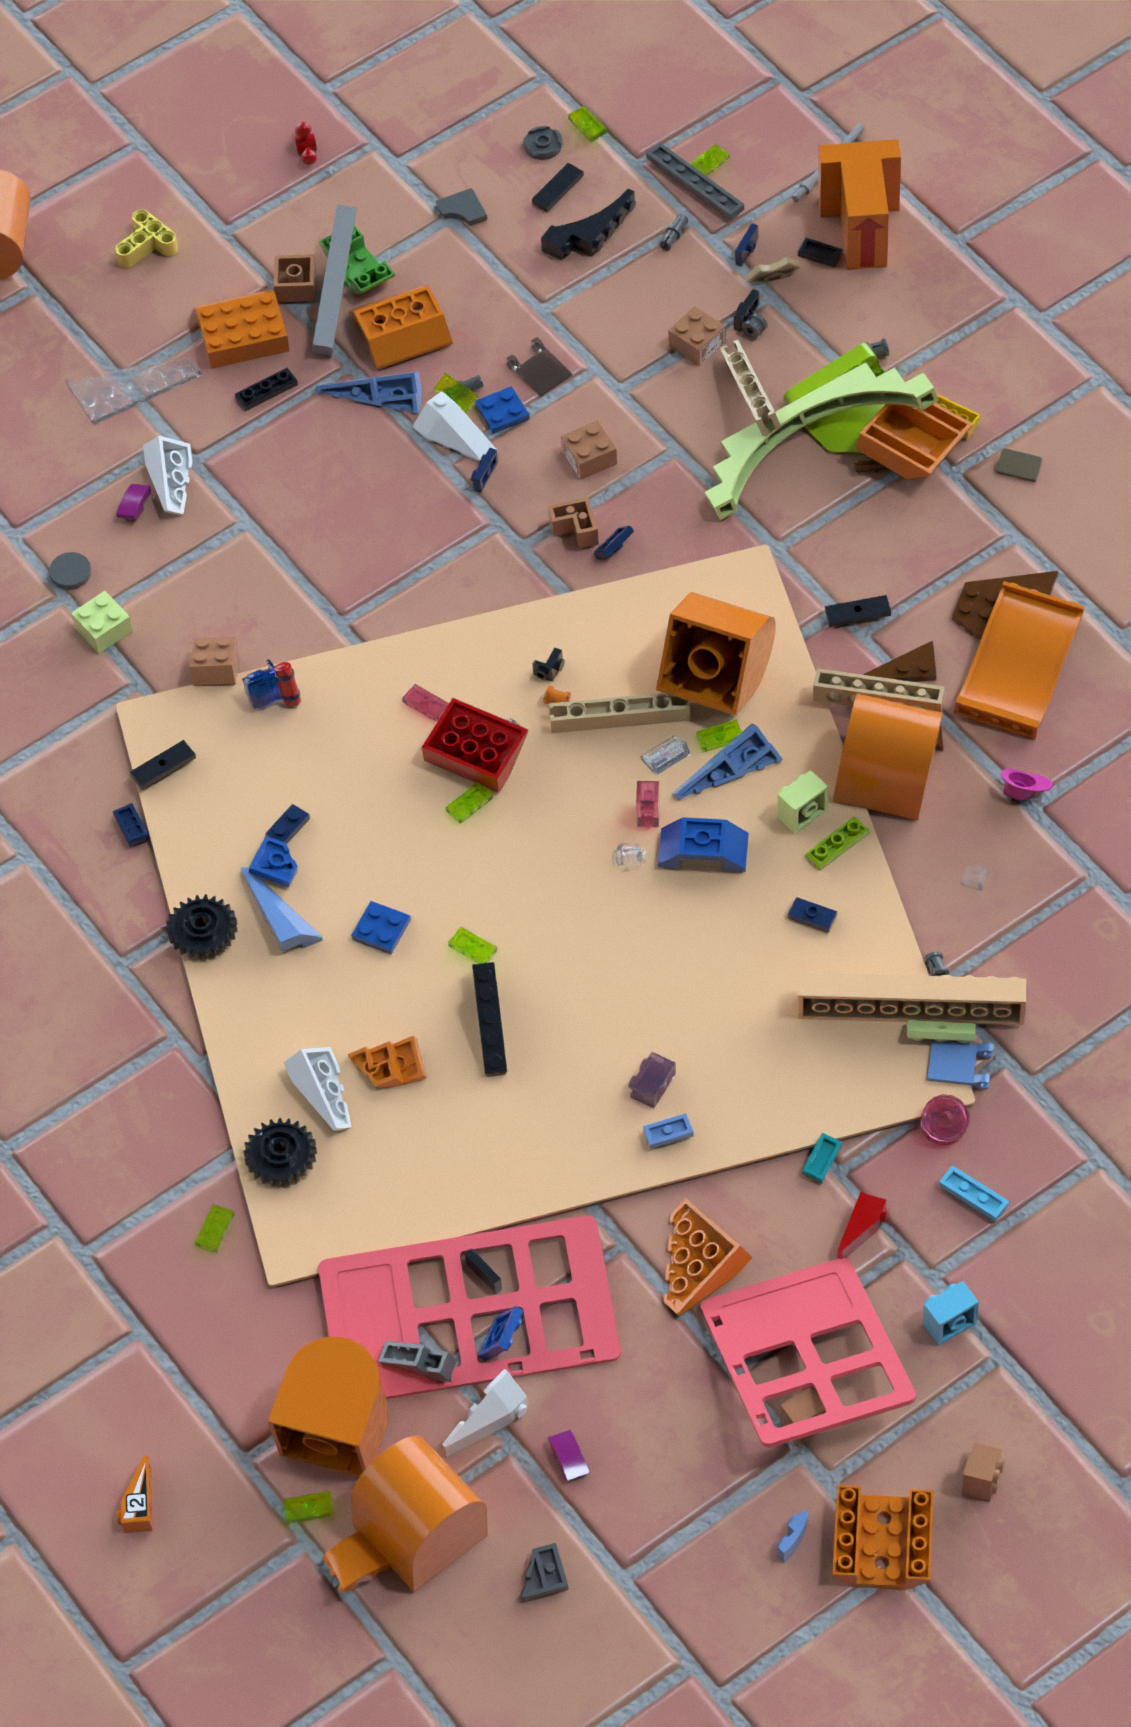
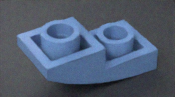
[778,1510,808,1563]

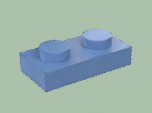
[643,1113,694,1149]

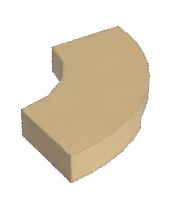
[745,257,801,283]

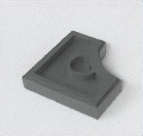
[436,188,487,226]

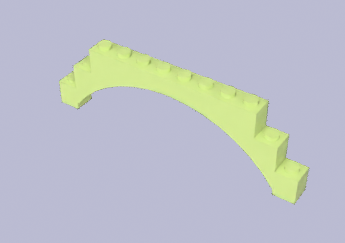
[705,363,939,520]

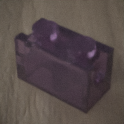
[628,1052,676,1108]

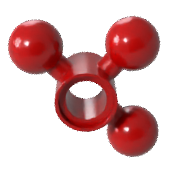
[295,122,317,165]

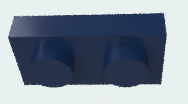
[471,448,498,493]
[265,804,310,844]

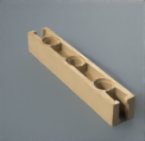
[720,339,781,436]
[549,693,690,733]

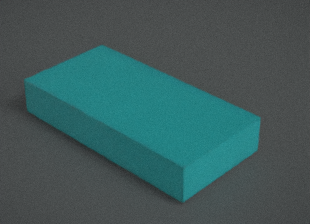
[801,1132,843,1184]

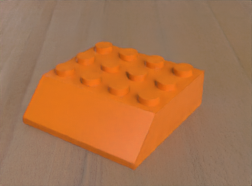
[194,289,290,369]
[856,403,973,479]

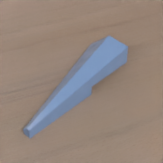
[316,371,422,413]
[673,723,783,800]
[241,867,323,951]

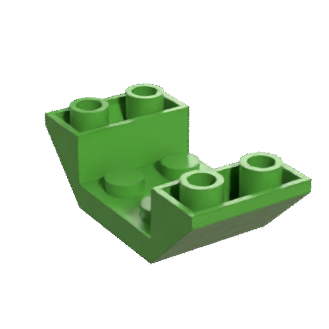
[319,225,395,294]

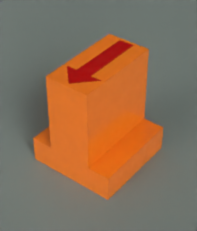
[818,139,901,270]

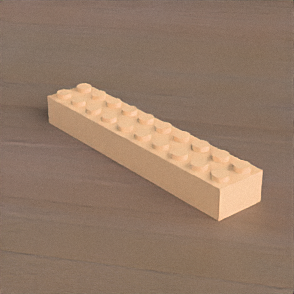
[798,971,1026,1025]

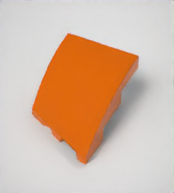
[348,1036,427,1088]
[323,1531,392,1592]

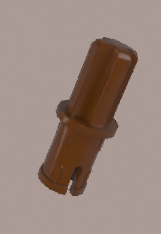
[854,458,887,473]

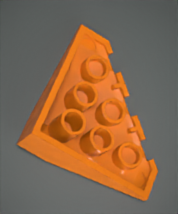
[664,1198,752,1316]

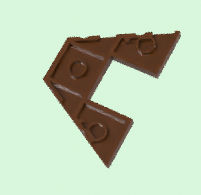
[952,571,1059,640]
[862,641,943,751]

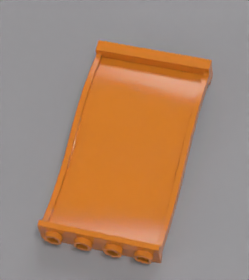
[954,581,1085,739]

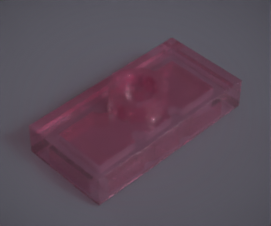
[402,684,449,722]

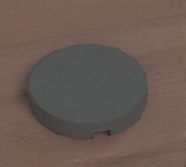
[524,126,563,160]
[49,552,91,590]

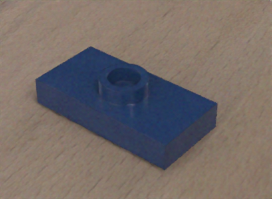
[735,223,759,266]
[593,526,634,559]
[112,803,150,847]
[788,897,837,933]

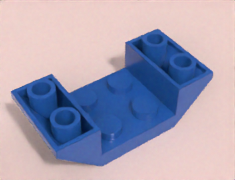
[658,817,749,872]

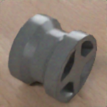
[742,313,767,339]

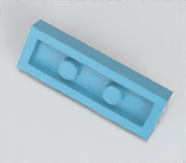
[939,1166,1009,1222]

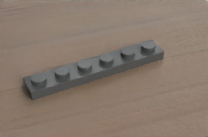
[646,143,744,220]

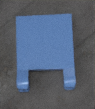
[927,1039,993,1089]

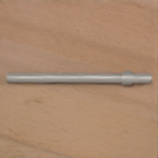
[792,123,865,202]

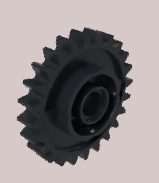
[166,894,238,960]
[243,1118,317,1187]

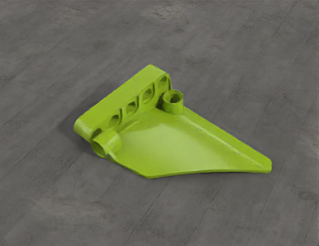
[783,343,885,454]

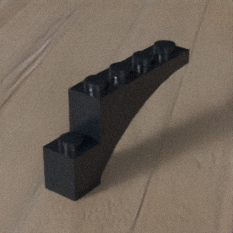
[541,188,636,260]
[472,962,507,1074]

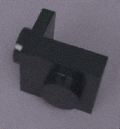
[532,647,565,681]

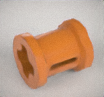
[543,686,571,704]

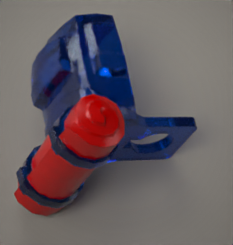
[242,659,301,709]

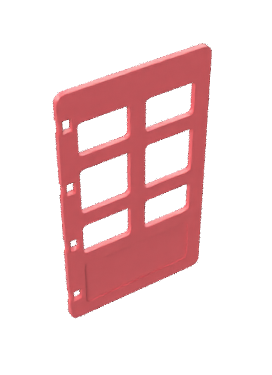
[318,1215,621,1399]

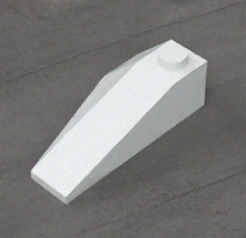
[413,391,498,463]
[143,436,192,516]
[283,1047,351,1131]
[442,1369,528,1458]

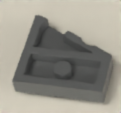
[522,1543,569,1601]

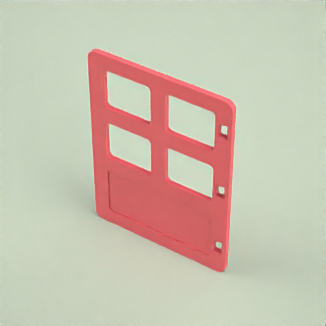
[700,1258,916,1448]

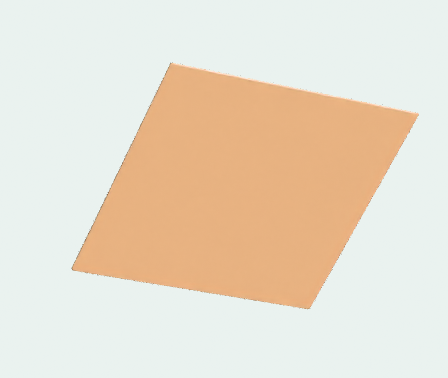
[116,545,975,1287]

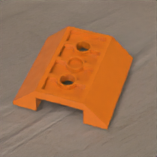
[348,285,453,370]
[832,1485,934,1590]

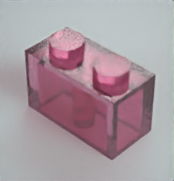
[636,781,660,828]

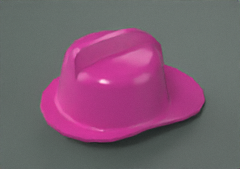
[1001,769,1053,800]

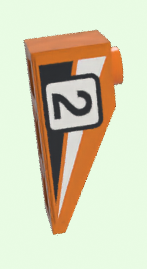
[117,1455,153,1533]

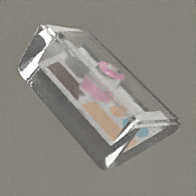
[640,735,690,775]

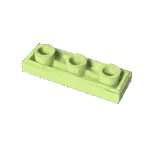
[907,1020,976,1043]

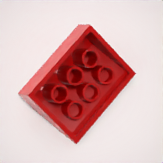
[421,698,529,793]

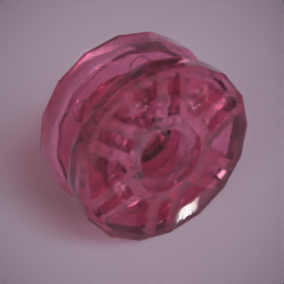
[920,1094,970,1146]

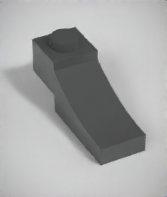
[378,1341,457,1381]

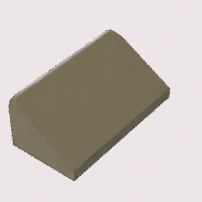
[996,448,1042,482]

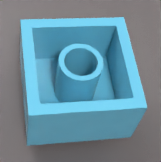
[923,1281,979,1346]

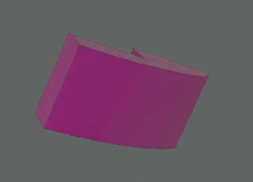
[116,484,151,520]
[548,1430,589,1482]

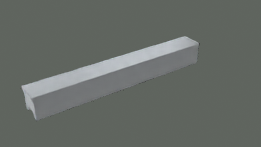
[312,204,357,358]

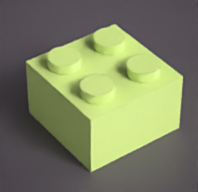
[71,591,133,653]
[778,770,828,834]

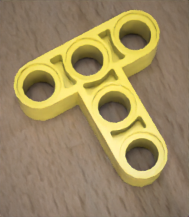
[115,209,178,268]

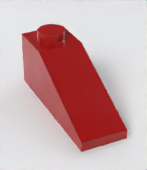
[838,1192,889,1259]

